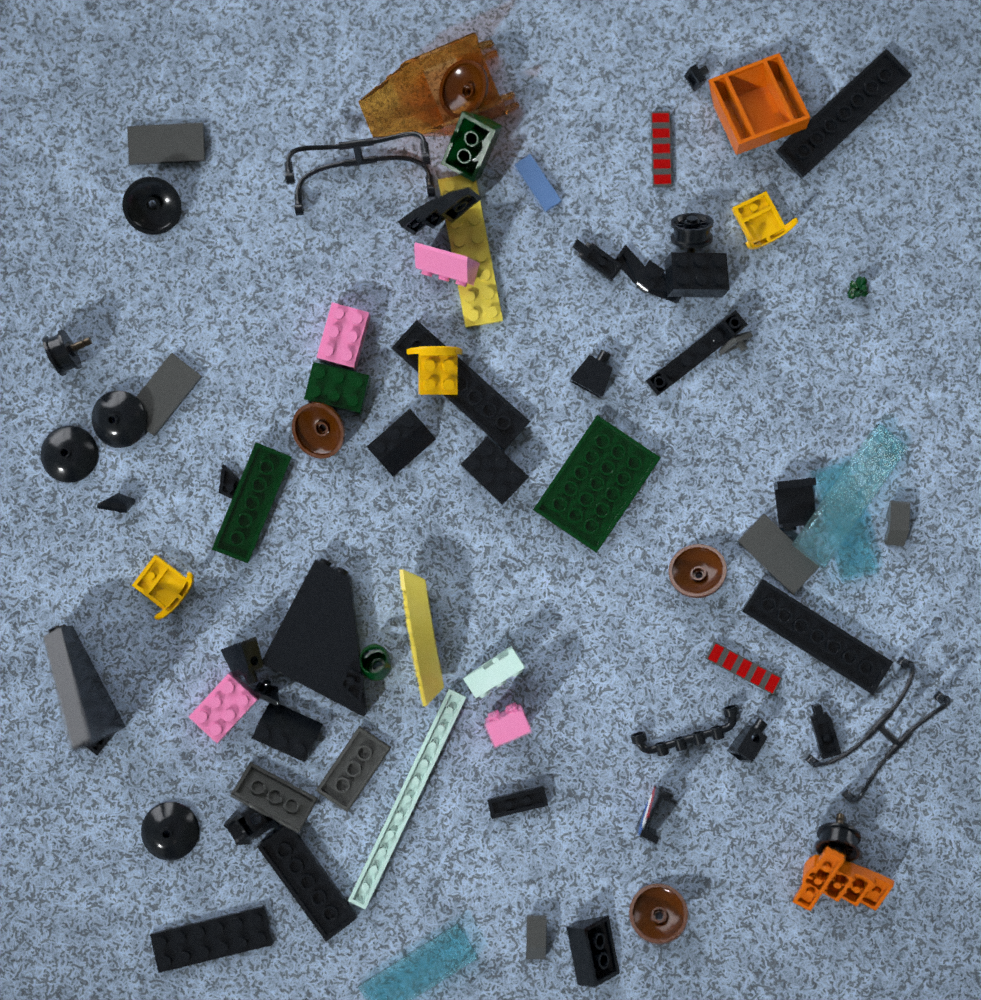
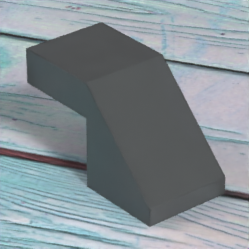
[884,500,910,546]
[526,915,547,960]

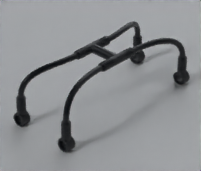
[285,131,436,216]
[805,656,951,803]

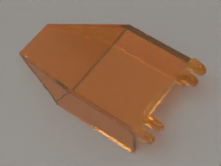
[359,32,519,138]

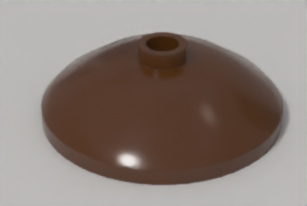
[439,59,488,119]
[292,402,345,459]
[668,544,727,598]
[629,884,688,944]

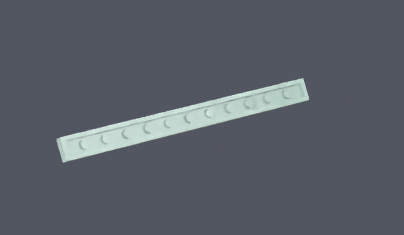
[348,689,466,909]

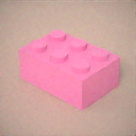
[316,302,371,371]
[189,673,260,743]
[485,702,531,747]

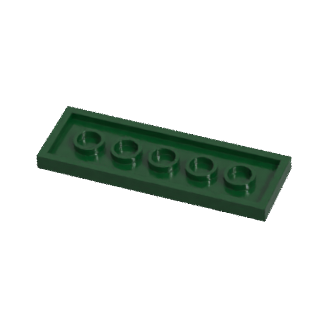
[211,442,292,563]

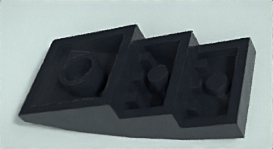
[398,187,481,235]

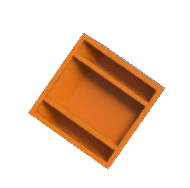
[708,53,811,155]

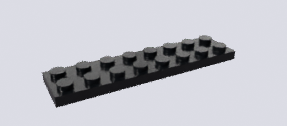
[776,48,913,179]
[391,320,530,450]
[741,579,893,695]

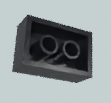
[664,252,730,297]
[461,437,529,505]

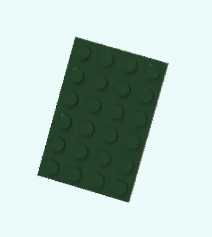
[533,415,661,553]

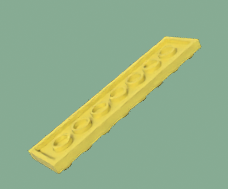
[438,175,503,328]

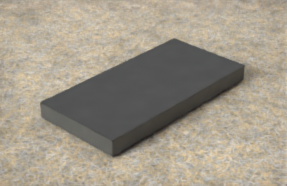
[127,123,206,165]
[136,353,202,436]
[737,514,819,595]
[316,726,391,812]
[230,762,318,833]

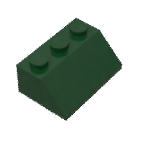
[441,111,503,182]

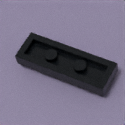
[487,785,548,819]

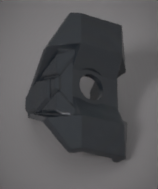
[224,807,280,845]

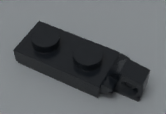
[572,239,623,281]
[810,703,841,759]

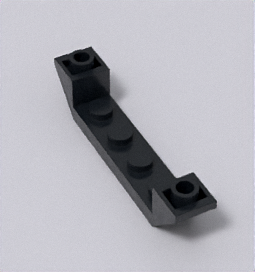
[645,310,748,396]

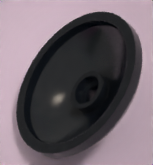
[122,177,182,235]
[91,391,147,448]
[40,426,98,483]
[141,802,199,861]

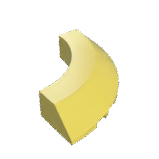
[399,569,444,706]

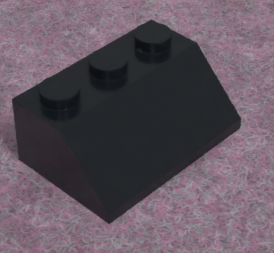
[367,409,436,477]
[252,703,323,762]
[566,915,620,987]

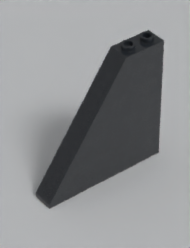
[263,558,367,717]
[43,624,126,753]

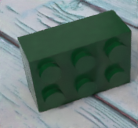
[304,362,371,415]

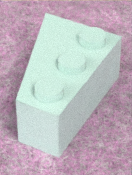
[463,646,525,699]

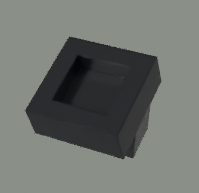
[684,64,710,91]

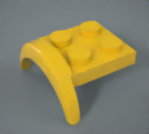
[732,191,798,250]
[407,346,463,395]
[132,555,194,620]

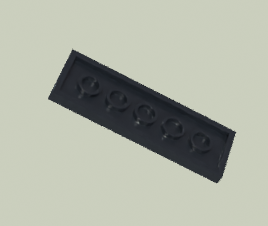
[257,826,358,941]
[150,905,273,973]

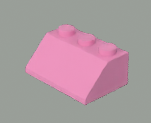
[414,242,480,287]

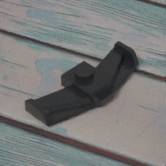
[615,244,681,304]

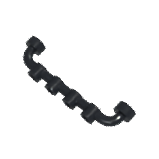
[630,705,740,756]

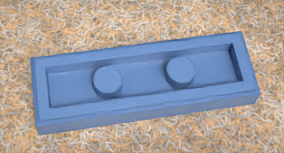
[515,154,561,212]

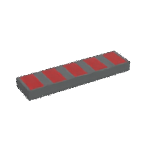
[650,111,672,188]
[705,642,783,695]

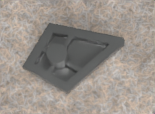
[719,332,753,355]

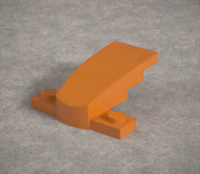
[793,846,894,911]

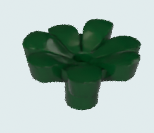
[847,276,868,299]

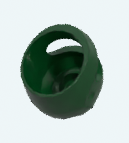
[360,644,392,681]

